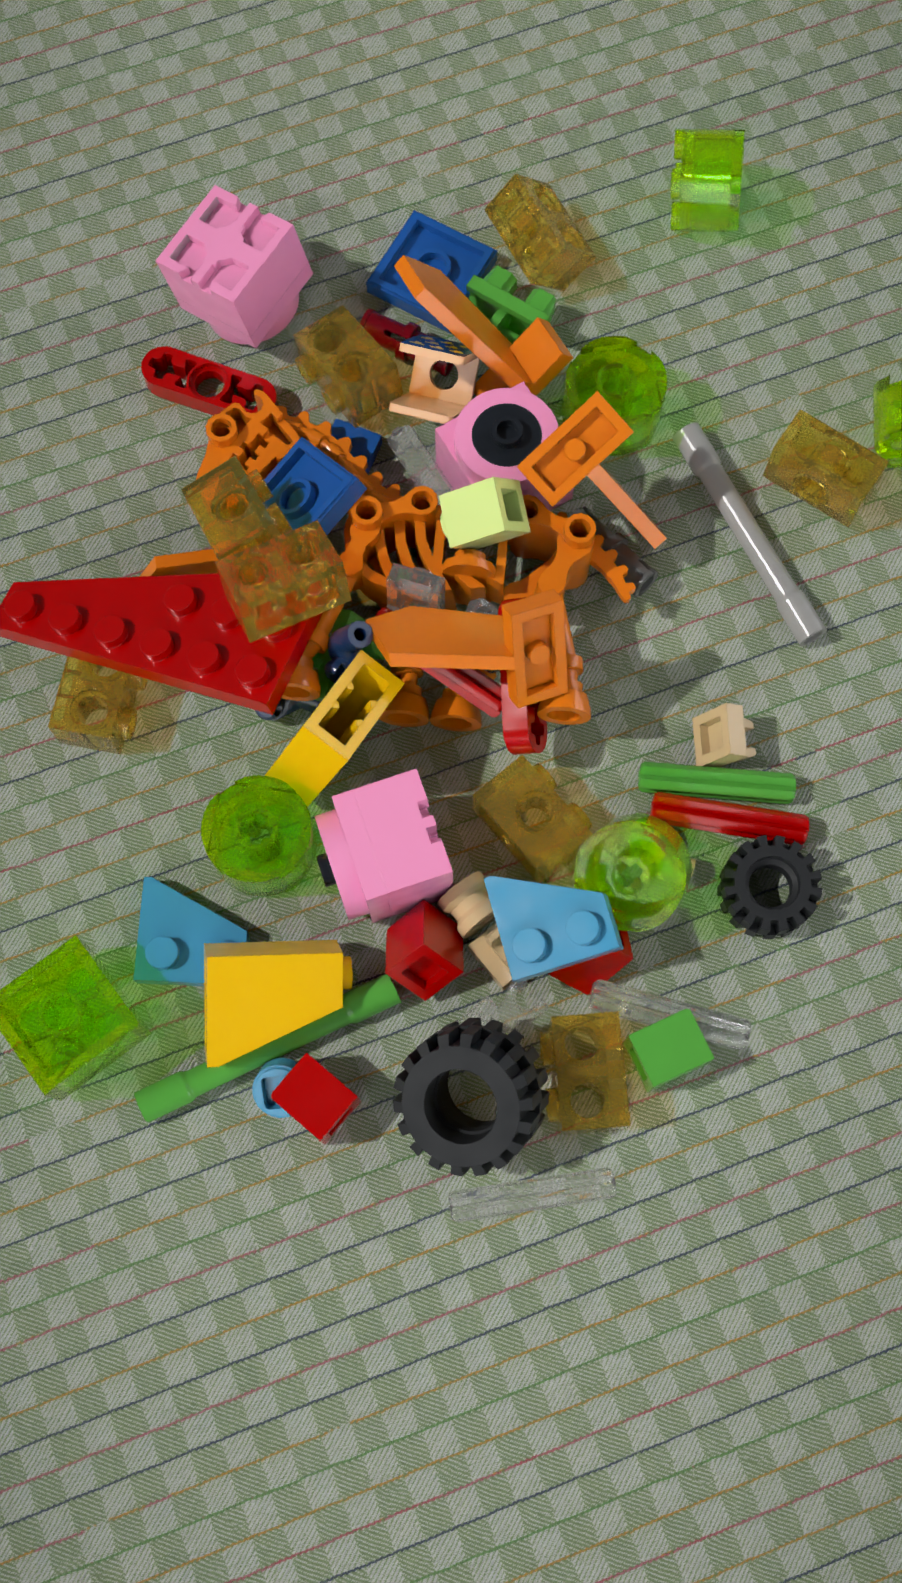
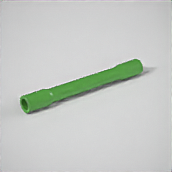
[134,974,401,1123]

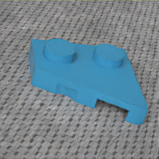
[483,876,624,982]
[133,877,250,987]

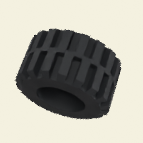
[393,1018,550,1177]

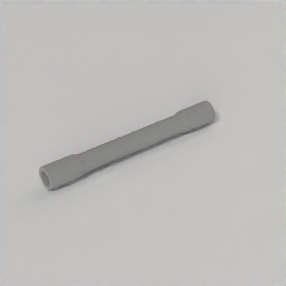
[673,422,827,646]

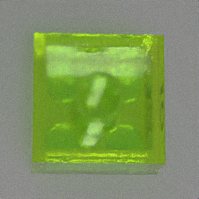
[0,935,152,1101]

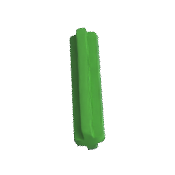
[638,761,796,804]

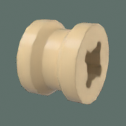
[437,871,495,939]

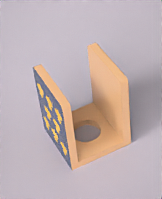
[389,334,480,424]

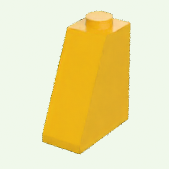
[264,650,405,807]
[204,940,353,1068]

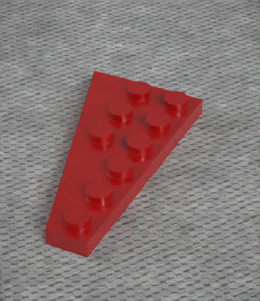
[0,568,339,715]

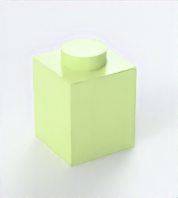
[439,477,531,550]

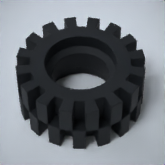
[717,835,823,939]

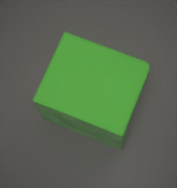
[623,1009,715,1093]

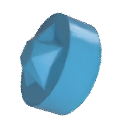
[252,1058,298,1118]

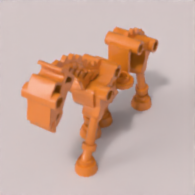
[196,389,636,732]

